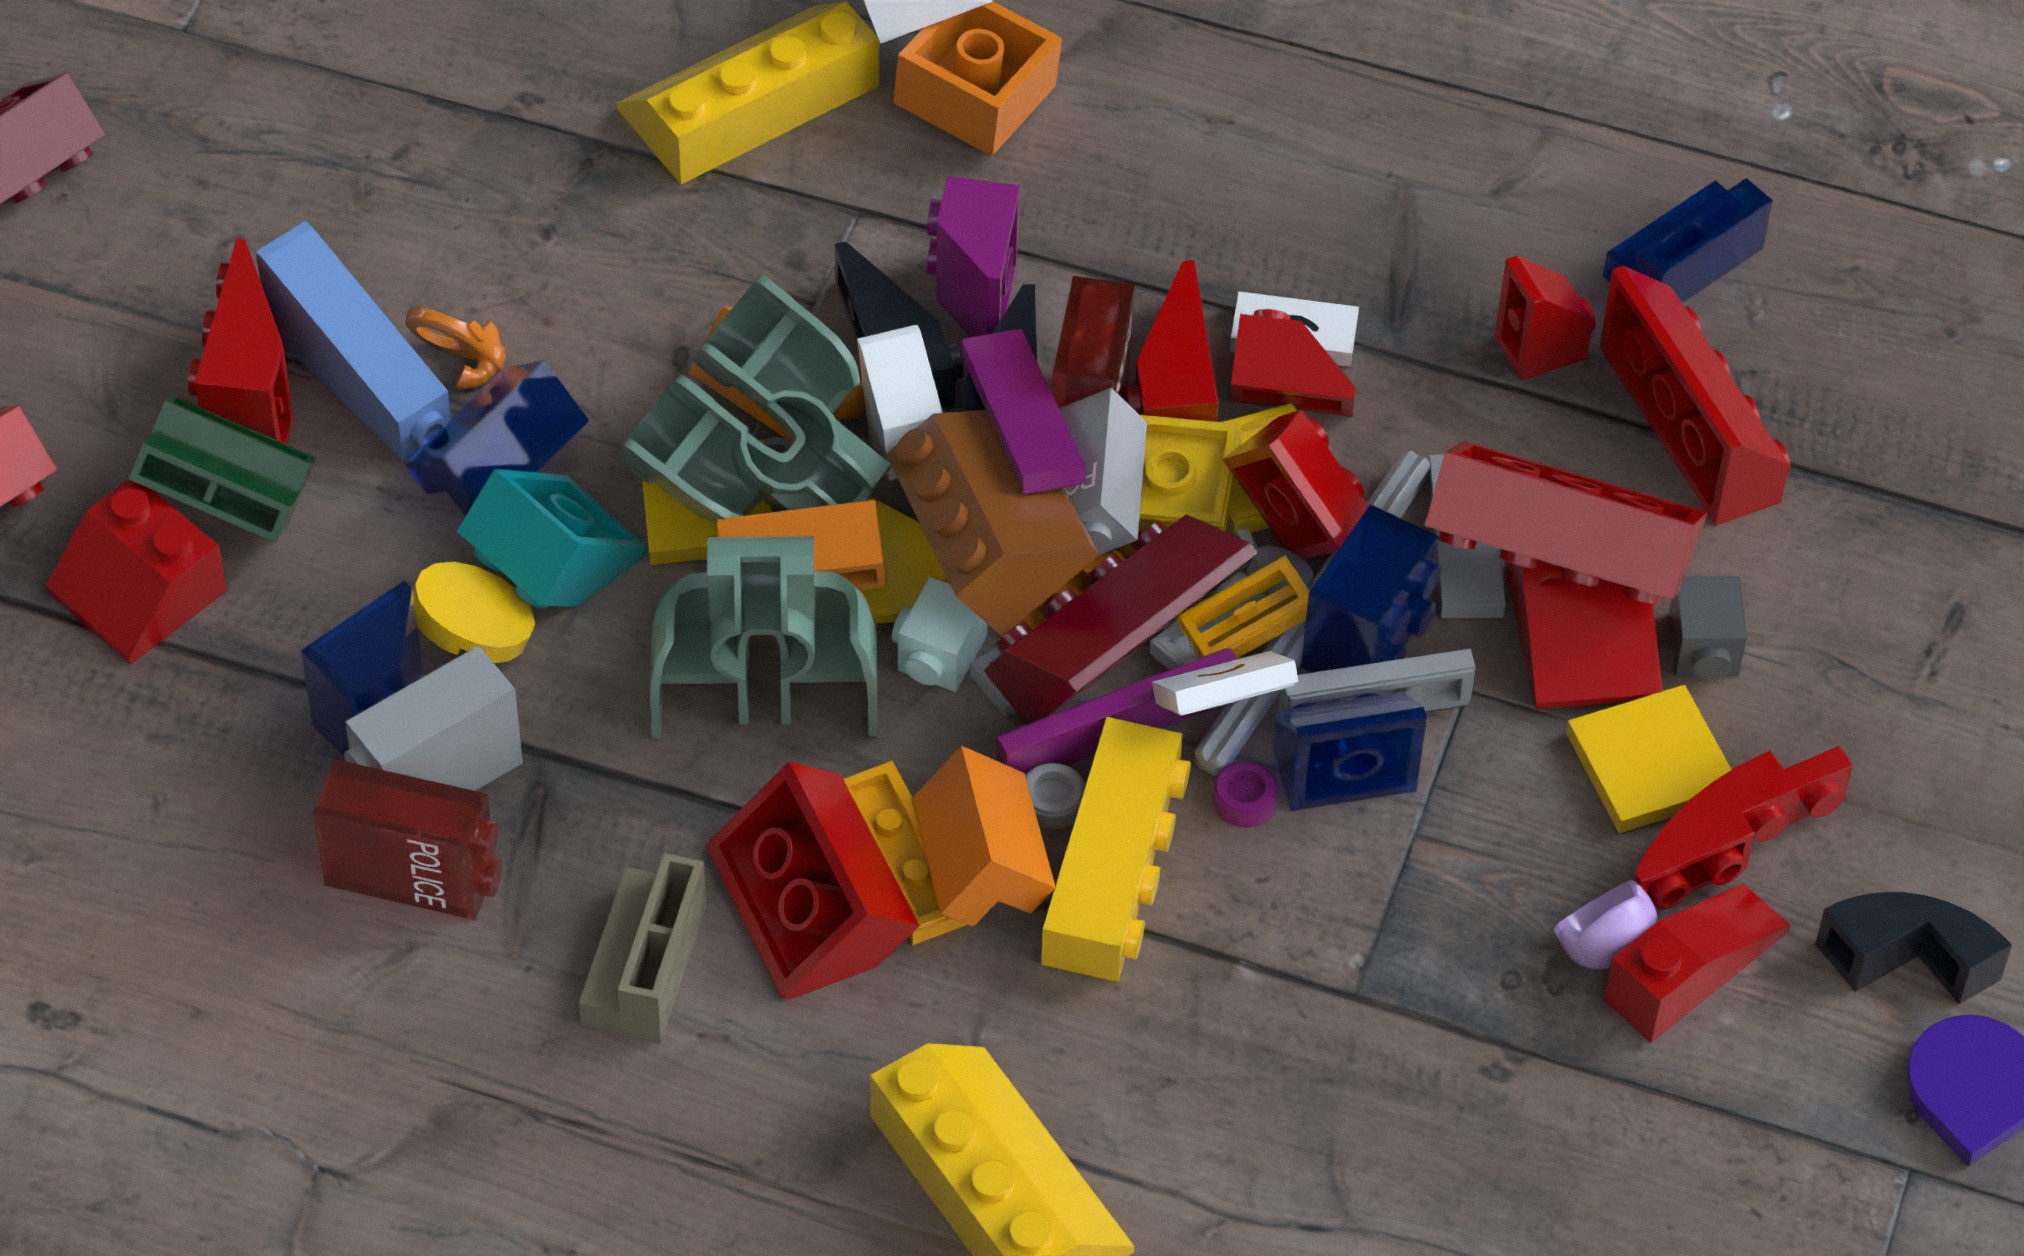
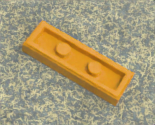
[843,761,967,945]

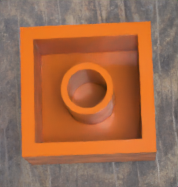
[893,1,1062,156]

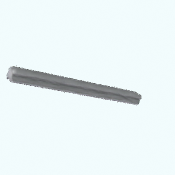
[1194,450,1430,776]

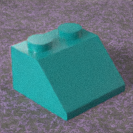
[457,469,649,609]

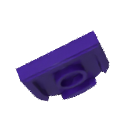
[1907,1015,2024,1166]

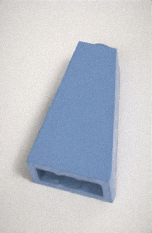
[256,221,452,461]

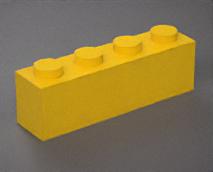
[1041,717,1191,982]

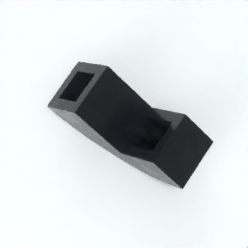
[1815,892,2012,1004]

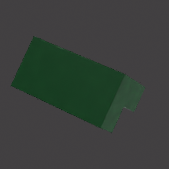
[128,394,317,543]

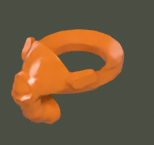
[405,307,506,391]

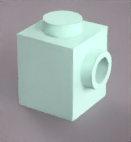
[892,577,988,692]

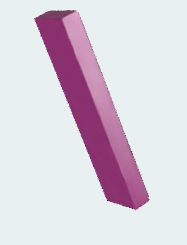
[961,329,1086,494]
[996,648,1237,776]

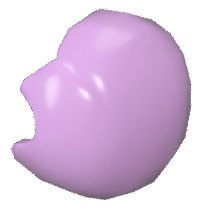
[1554,880,1657,970]

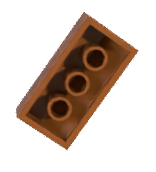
[886,410,1100,637]

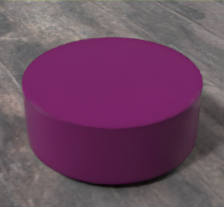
[1212,761,1278,828]

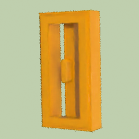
[1176,555,1320,658]

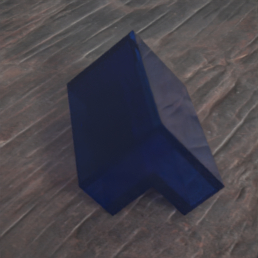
[1603,178,1773,303]
[404,360,590,517]

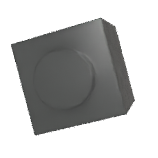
[1669,576,1747,679]

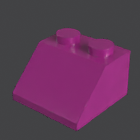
[926,176,1020,338]

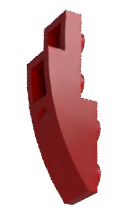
[1633,746,1853,910]

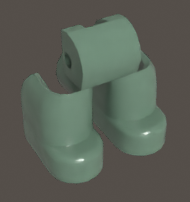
[613,274,891,525]
[650,536,878,739]

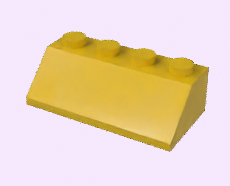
[617,2,880,185]
[870,1043,1135,1256]

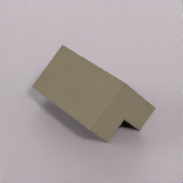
[578,853,706,1043]

